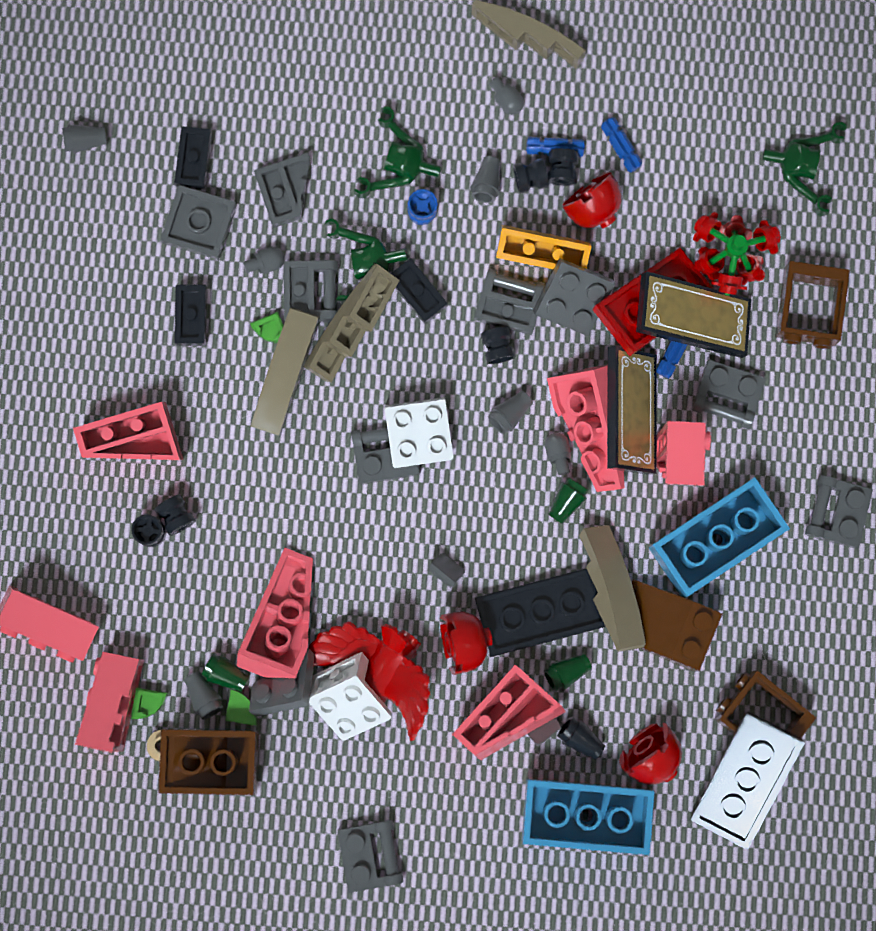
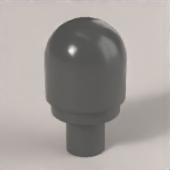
[489,77,524,115]
[243,247,285,274]
[545,433,571,475]

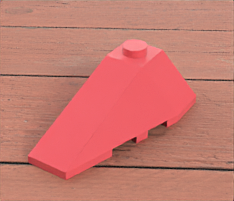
[547,364,625,492]
[237,548,313,678]

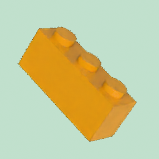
[496,225,591,269]

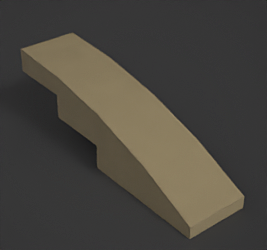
[471,0,586,69]
[303,264,399,383]
[251,307,319,436]
[579,525,646,652]

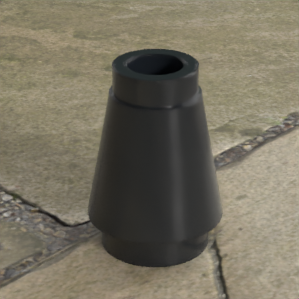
[557,717,605,760]

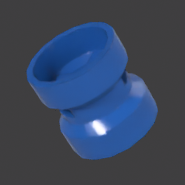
[407,189,438,225]

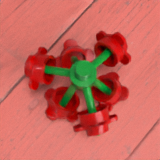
[693,212,781,296]

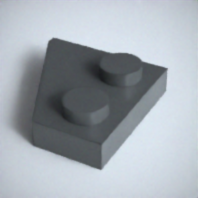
[254,153,310,228]
[249,648,315,717]

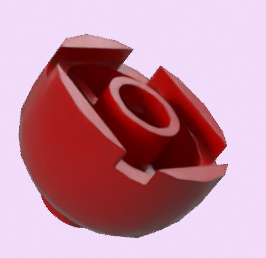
[562,171,623,229]
[440,612,492,675]
[619,723,683,785]

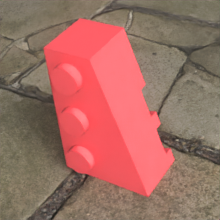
[73,401,184,460]
[656,421,711,486]
[0,585,99,663]
[75,652,144,752]
[452,664,566,760]

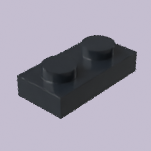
[174,126,212,190]
[391,258,448,324]
[174,285,207,346]

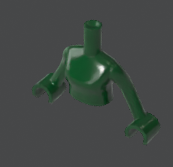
[354,106,441,199]
[762,122,847,216]
[325,219,408,301]

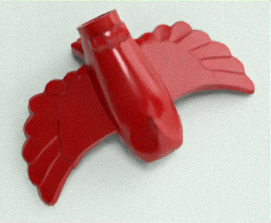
[308,621,430,741]

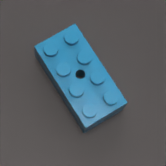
[649,478,790,598]
[521,778,654,855]

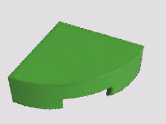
[250,312,283,343]
[131,688,168,719]
[225,690,257,726]

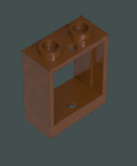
[775,261,850,349]
[715,670,817,738]

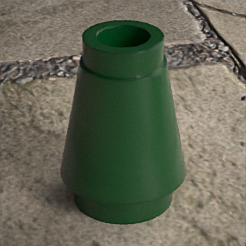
[548,477,589,524]
[201,653,249,692]
[544,653,592,692]

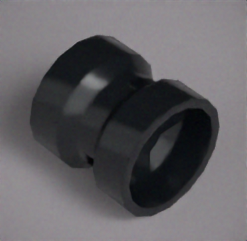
[548,148,579,186]
[513,158,549,194]
[480,327,516,364]
[154,494,196,536]
[131,514,166,548]

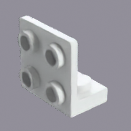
[384,397,453,468]
[309,652,392,740]

